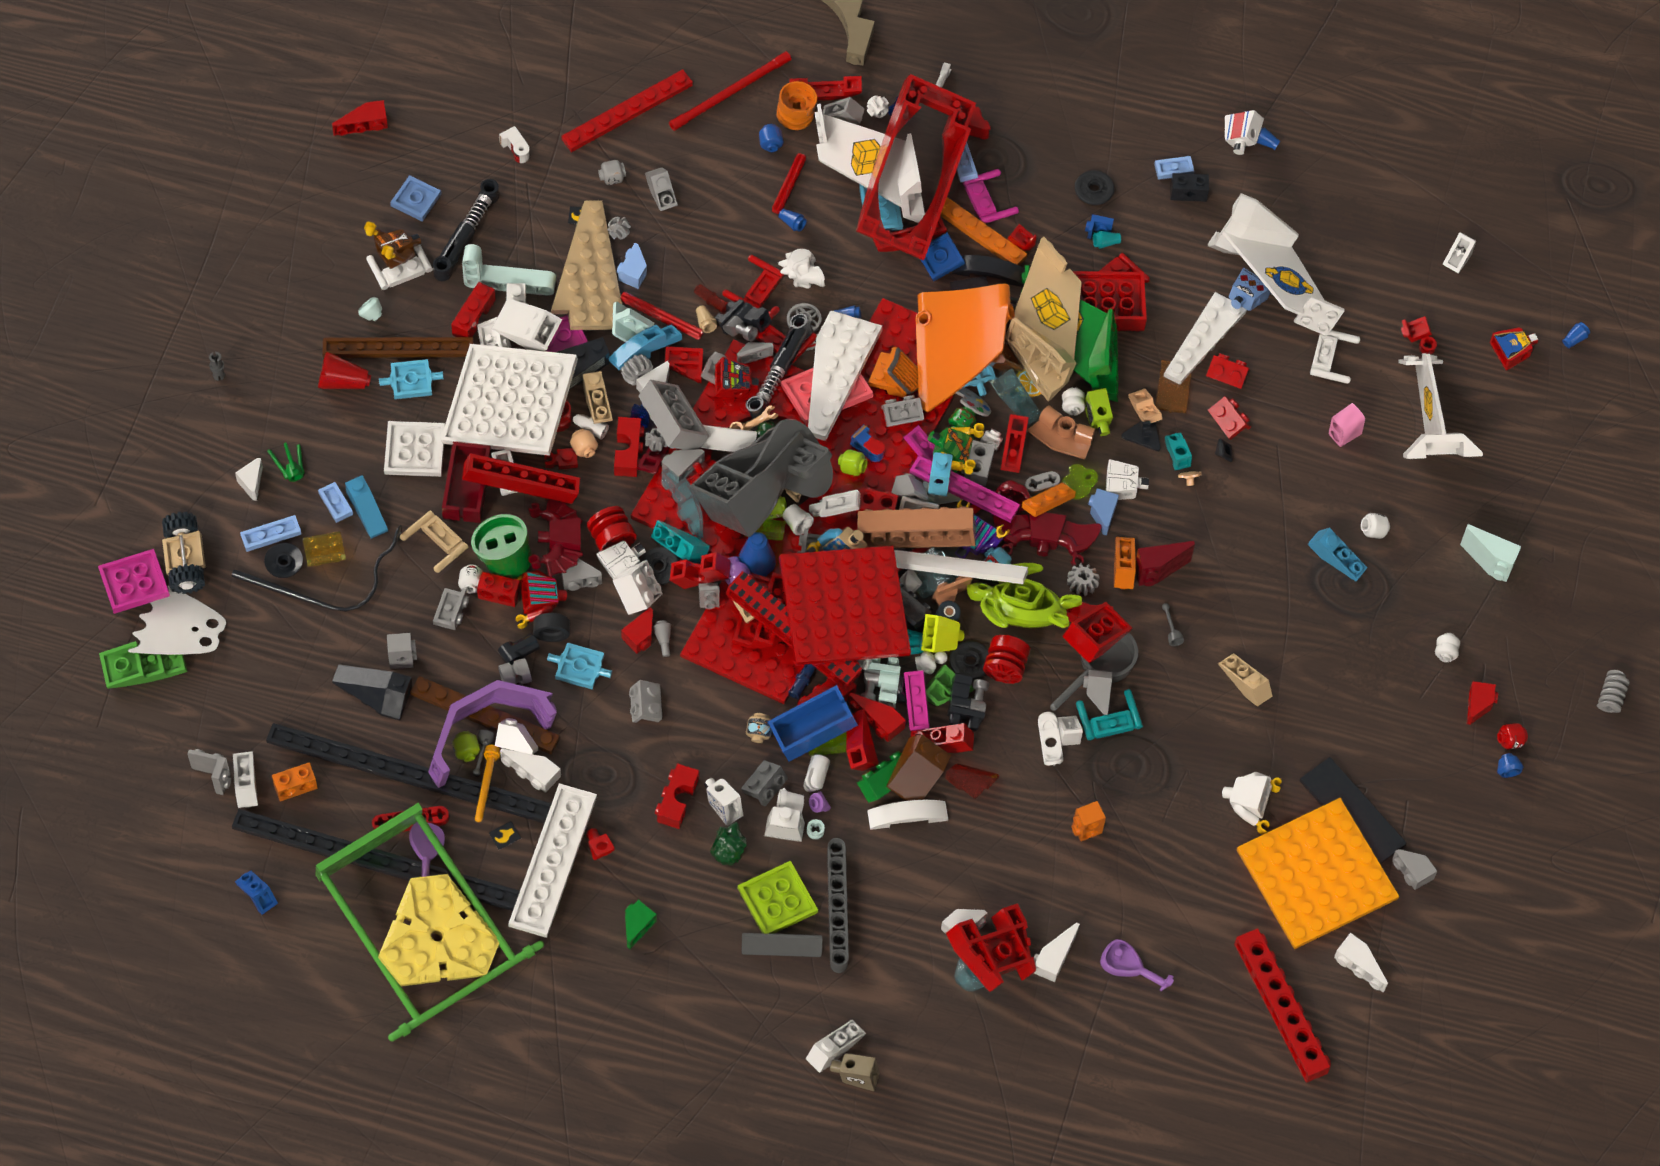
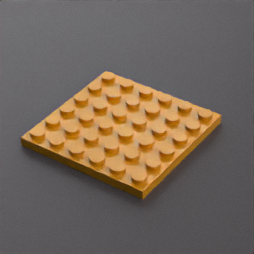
[1237,798,1399,949]

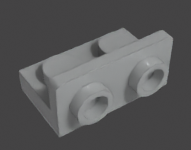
[881,395,924,427]

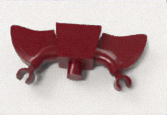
[992,512,1102,566]

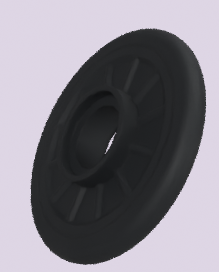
[1075,171,1114,205]
[640,547,679,585]
[950,641,989,680]

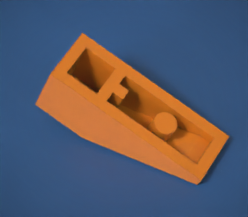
[1114,537,1136,589]

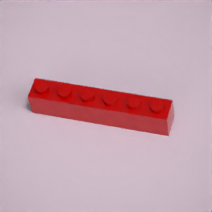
[462,453,580,504]

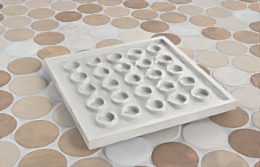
[441,344,578,455]

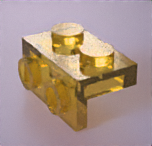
[303,532,346,567]

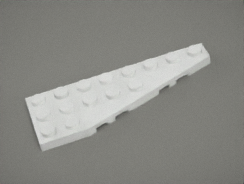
[808,311,883,441]

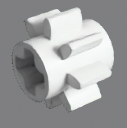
[867,95,889,118]

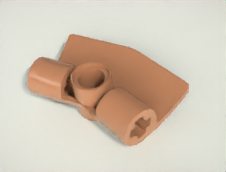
[1027,405,1096,459]

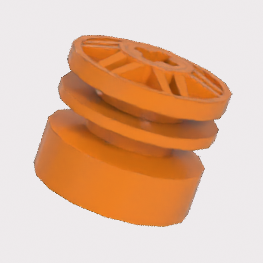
[776,81,817,130]

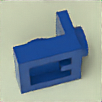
[1085,214,1114,239]

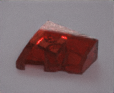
[945,763,999,799]

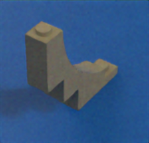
[821,0,875,66]

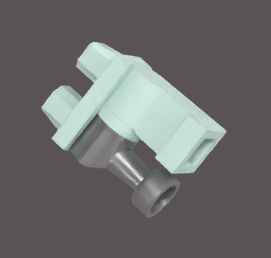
[861,657,901,709]

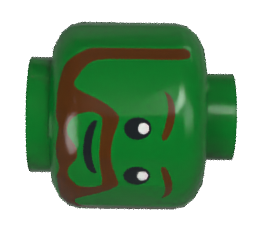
[948,406,976,429]

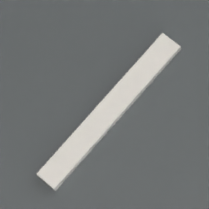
[894,550,1028,584]

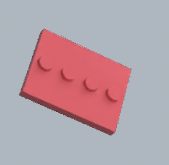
[781,368,873,425]

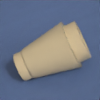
[696,305,717,333]

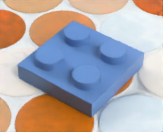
[390,175,441,222]

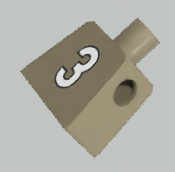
[830,1053,880,1091]

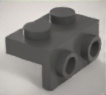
[741,760,788,806]

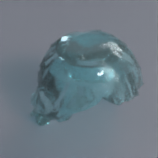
[954,958,984,992]

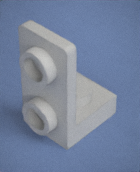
[699,583,720,609]

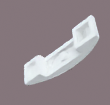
[867,800,948,830]

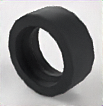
[533,613,570,642]

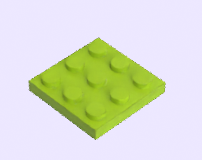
[737,861,818,934]

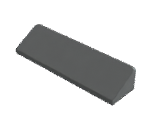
[742,933,822,957]

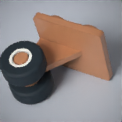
[931,576,973,621]

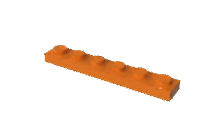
[940,197,1027,265]

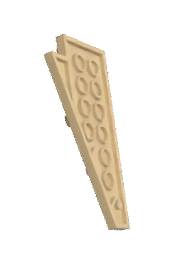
[551,201,622,330]

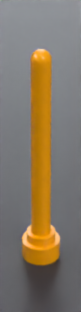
[475,745,501,822]

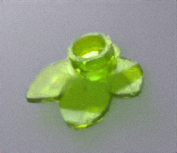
[1061,464,1098,500]

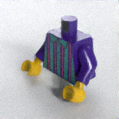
[955,499,1010,559]

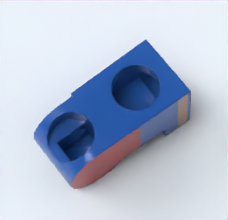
[850,425,885,462]

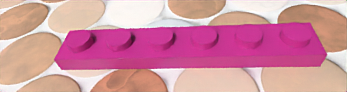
[910,455,1020,523]

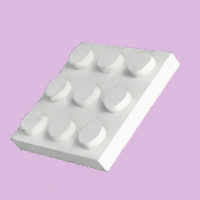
[384,421,445,477]

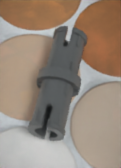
[209,351,225,381]

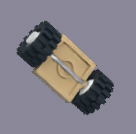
[162,512,206,594]

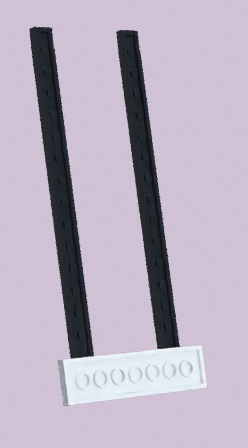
[232,723,597,938]

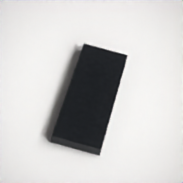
[1300,757,1407,864]

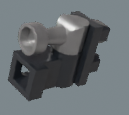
[715,299,772,342]
[947,674,989,731]

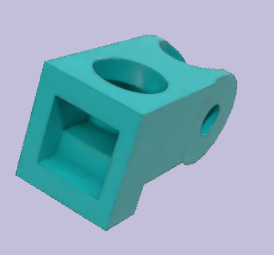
[1165,432,1192,470]

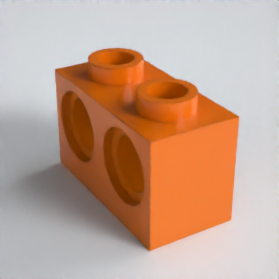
[272,762,317,801]
[1071,801,1106,841]

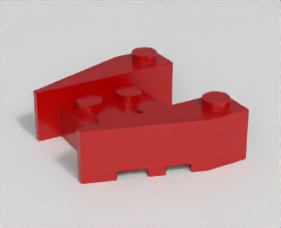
[946,903,1036,992]

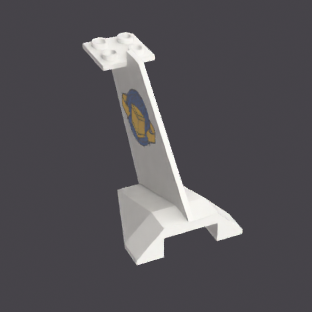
[1208,193,1345,336]

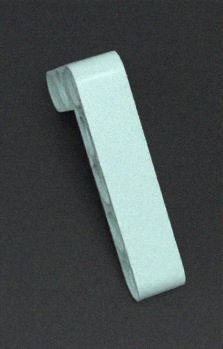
[462,244,557,295]

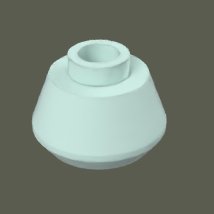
[358,297,382,321]

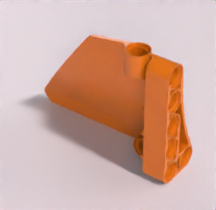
[915,284,1015,412]

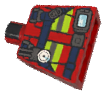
[715,357,759,397]

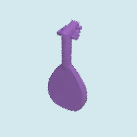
[409,822,445,877]
[1100,939,1174,991]

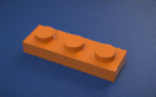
[1022,482,1076,517]

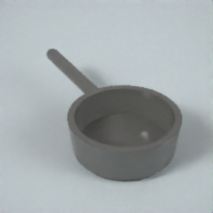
[1050,633,1138,711]

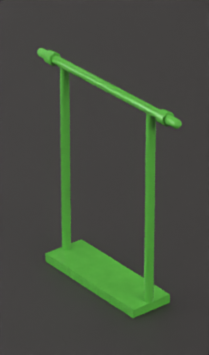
[315,803,544,1041]

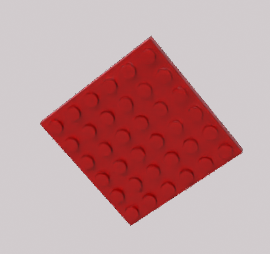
[779,546,911,665]

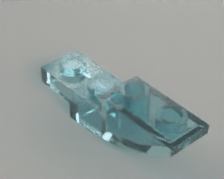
[661,468,703,539]

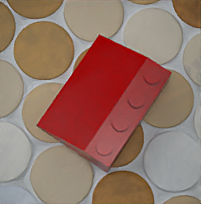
[1072,271,1147,331]

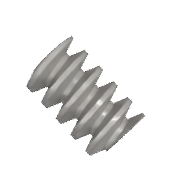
[1597,670,1630,713]

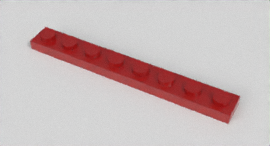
[561,69,693,153]

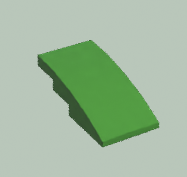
[99,641,187,689]

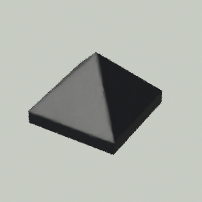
[1215,438,1233,462]

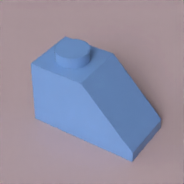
[1088,488,1119,535]

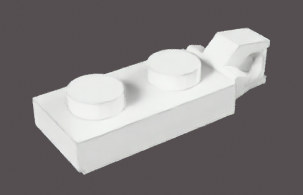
[809,490,860,517]

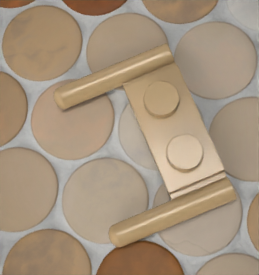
[400,510,469,573]

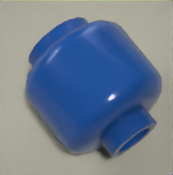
[759,124,783,152]

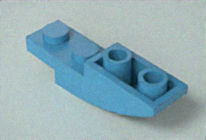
[609,324,682,370]

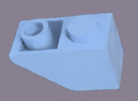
[617,243,647,289]

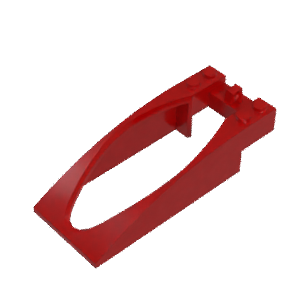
[856,74,976,260]

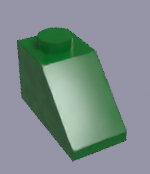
[625,899,657,949]

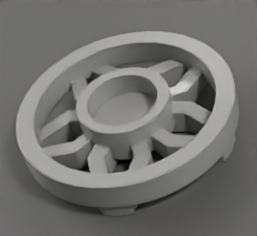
[787,303,822,333]

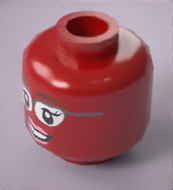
[1497,723,1528,749]

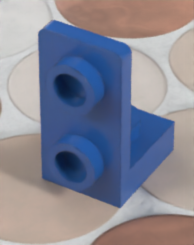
[235,871,278,915]

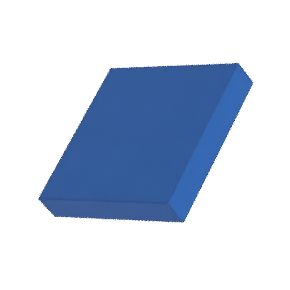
[920,232,965,282]

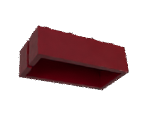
[442,442,492,523]

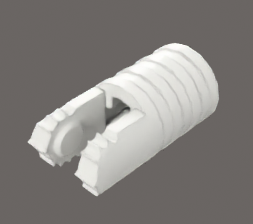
[573,414,609,440]

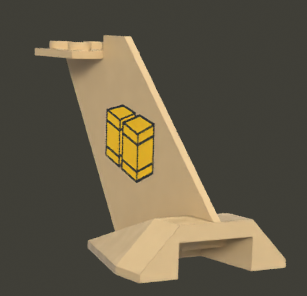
[1005,237,1081,401]

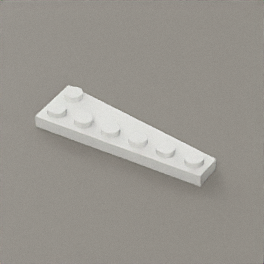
[1164,292,1247,384]

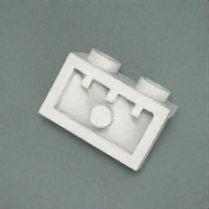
[477,317,511,348]

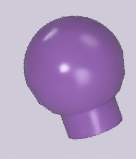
[725,556,751,585]

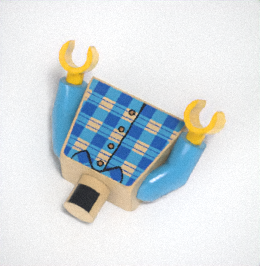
[807,527,867,552]

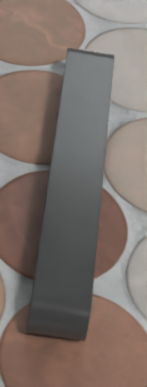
[827,838,849,973]

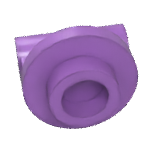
[809,791,831,813]

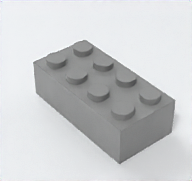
[639,380,709,450]

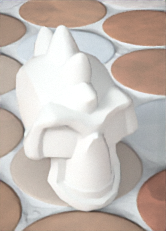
[778,249,825,288]

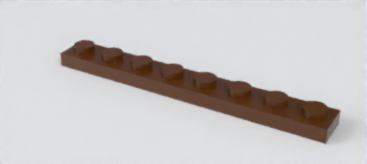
[322,337,473,358]
[410,676,560,754]

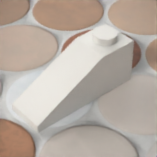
[233,751,258,808]
[1034,923,1080,982]

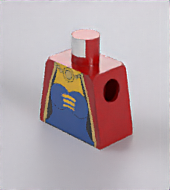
[1490,327,1538,370]

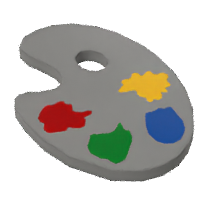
[956,388,991,417]

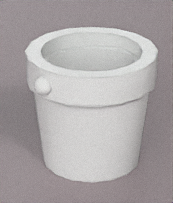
[782,504,814,535]
[776,788,804,813]

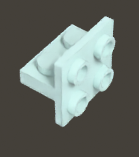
[612,302,654,342]

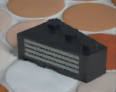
[555,337,610,390]

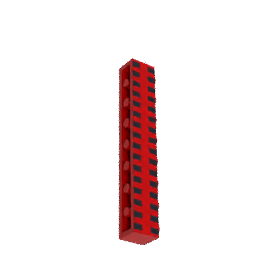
[726,571,862,691]

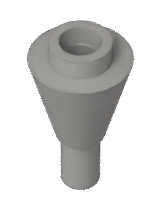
[652,620,671,657]

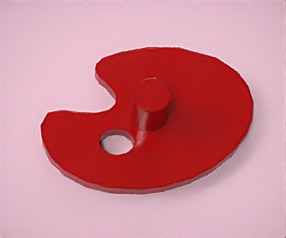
[686,460,716,485]

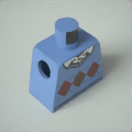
[1229,268,1270,311]

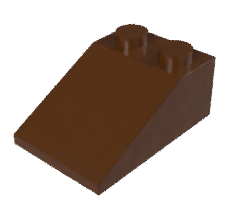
[886,734,951,801]

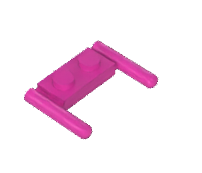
[962,169,1019,224]

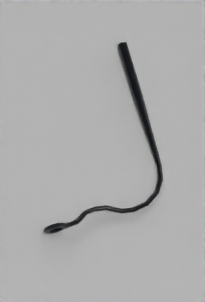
[232,525,402,612]

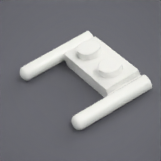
[367,245,433,290]
[1310,330,1360,384]

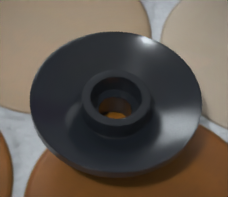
[264,543,303,578]

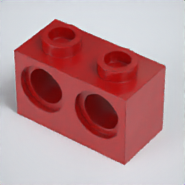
[856,488,898,517]
[477,572,520,607]

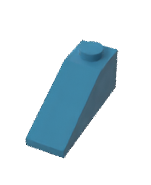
[345,475,388,538]

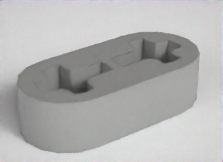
[1025,471,1060,496]

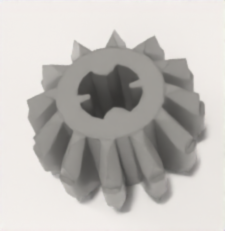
[621,354,653,386]
[1067,563,1099,596]

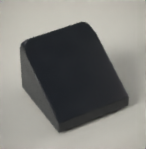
[896,676,907,703]

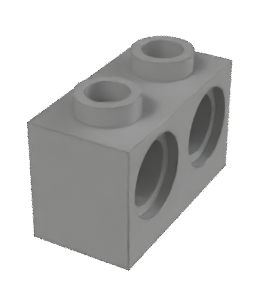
[961,440,995,486]

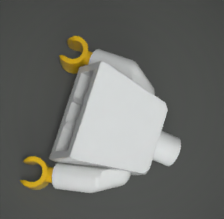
[1222,772,1282,834]

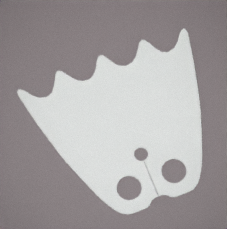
[128,586,226,655]

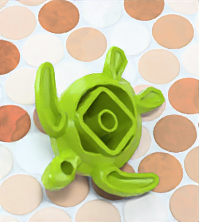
[967,563,1082,628]

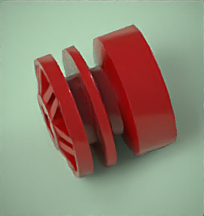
[587,506,637,552]
[983,635,1031,684]

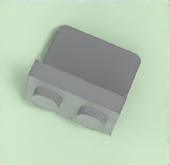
[187,749,231,795]

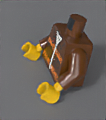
[364,221,421,269]

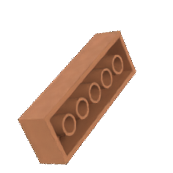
[858,507,976,548]

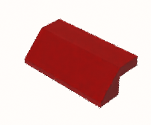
[731,572,785,648]

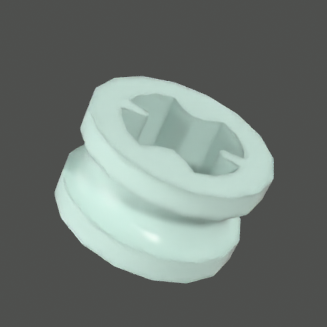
[807,819,825,839]

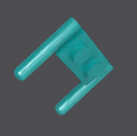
[1076,689,1143,740]

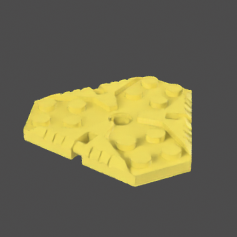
[378,874,499,986]

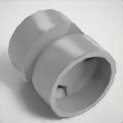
[498,658,532,685]

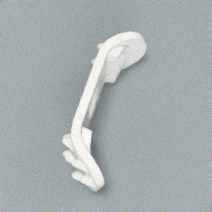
[1038,712,1064,766]

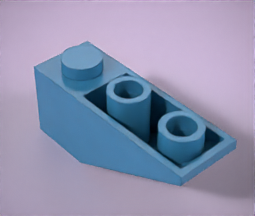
[1308,528,1367,581]

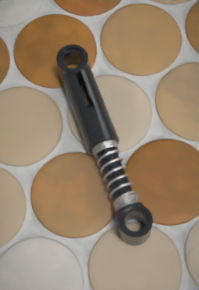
[433,179,499,281]
[746,313,813,419]

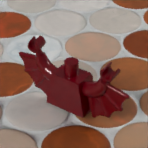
[529,499,583,577]

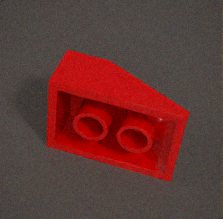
[1062,602,1133,663]

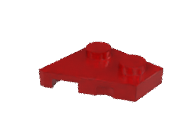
[665,347,703,383]

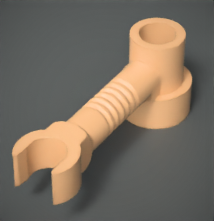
[729,406,778,431]

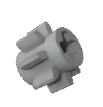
[607,217,631,239]
[645,428,667,452]

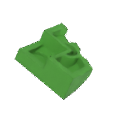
[926,665,974,706]

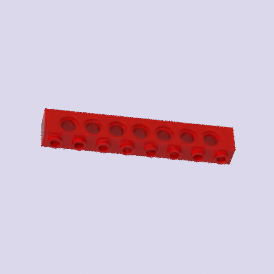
[1234,928,1331,1083]

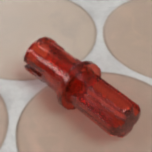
[694,284,728,313]

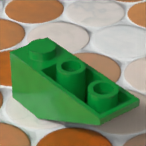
[857,751,902,803]

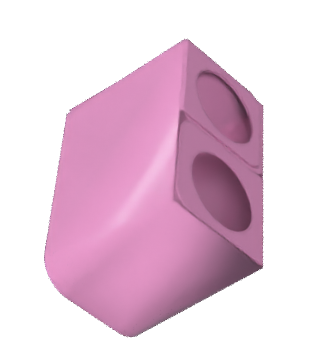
[1328,403,1365,447]

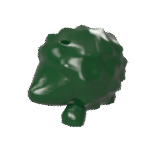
[710,822,747,866]

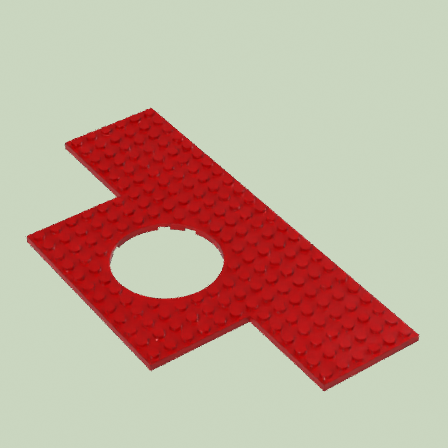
[631,298,956,704]

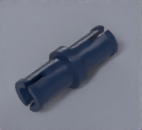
[788,664,817,699]

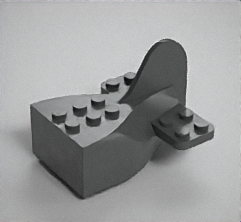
[689,419,833,537]

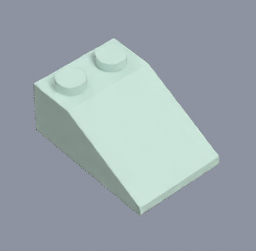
[1460,524,1521,582]

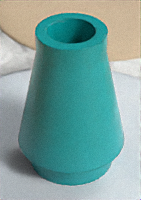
[1093,231,1121,249]

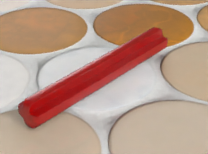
[772,153,806,214]

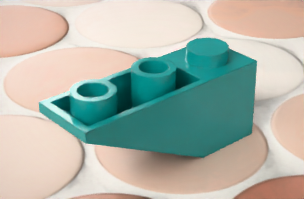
[651,520,710,563]

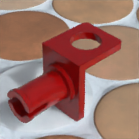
[586,828,615,860]

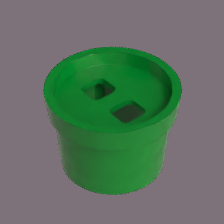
[471,514,532,579]

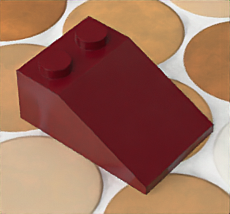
[1135,541,1195,586]

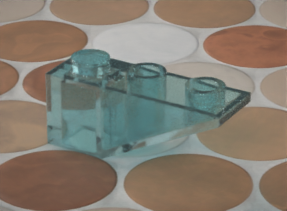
[990,368,1041,425]

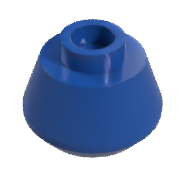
[1497,753,1524,778]

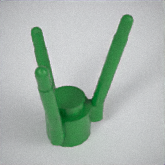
[267,442,305,482]

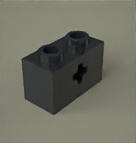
[1170,173,1209,202]

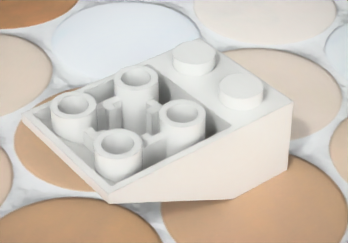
[492,298,562,352]

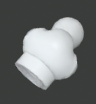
[915,651,947,674]

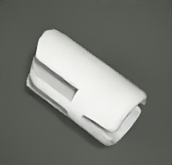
[803,754,830,792]

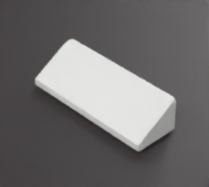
[701,425,757,452]

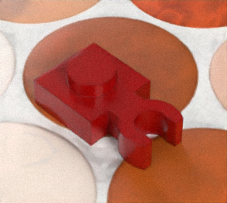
[544,448,578,469]

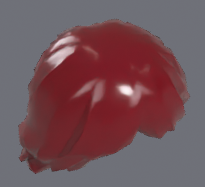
[996,480,1030,515]

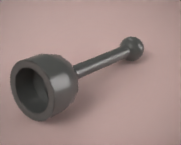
[1162,603,1184,646]
[473,730,495,777]

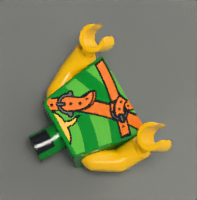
[928,423,984,475]

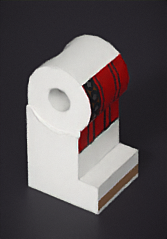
[499,126,529,163]

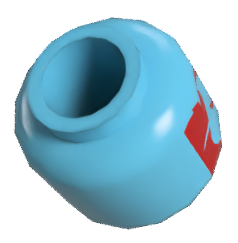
[984,547,1012,565]

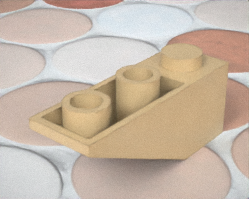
[583,371,613,424]
[1219,653,1273,706]

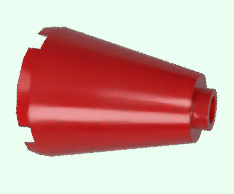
[318,352,371,389]

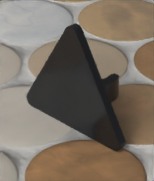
[1121,420,1160,451]

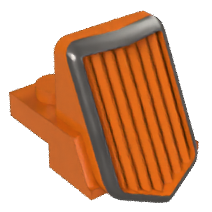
[868,347,918,397]

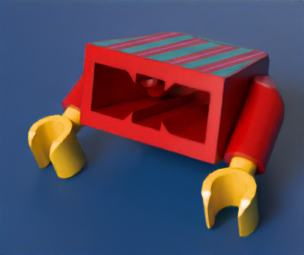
[514,570,567,629]

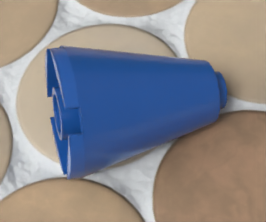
[738,532,776,577]

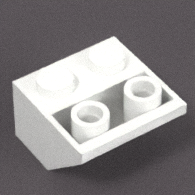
[612,560,663,615]

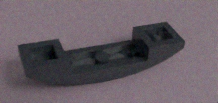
[952,255,1025,287]

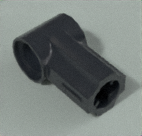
[498,633,540,665]

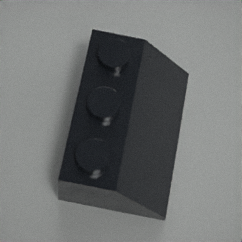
[899,581,933,632]

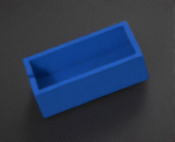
[768,685,858,762]

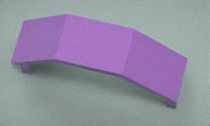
[428,680,557,788]

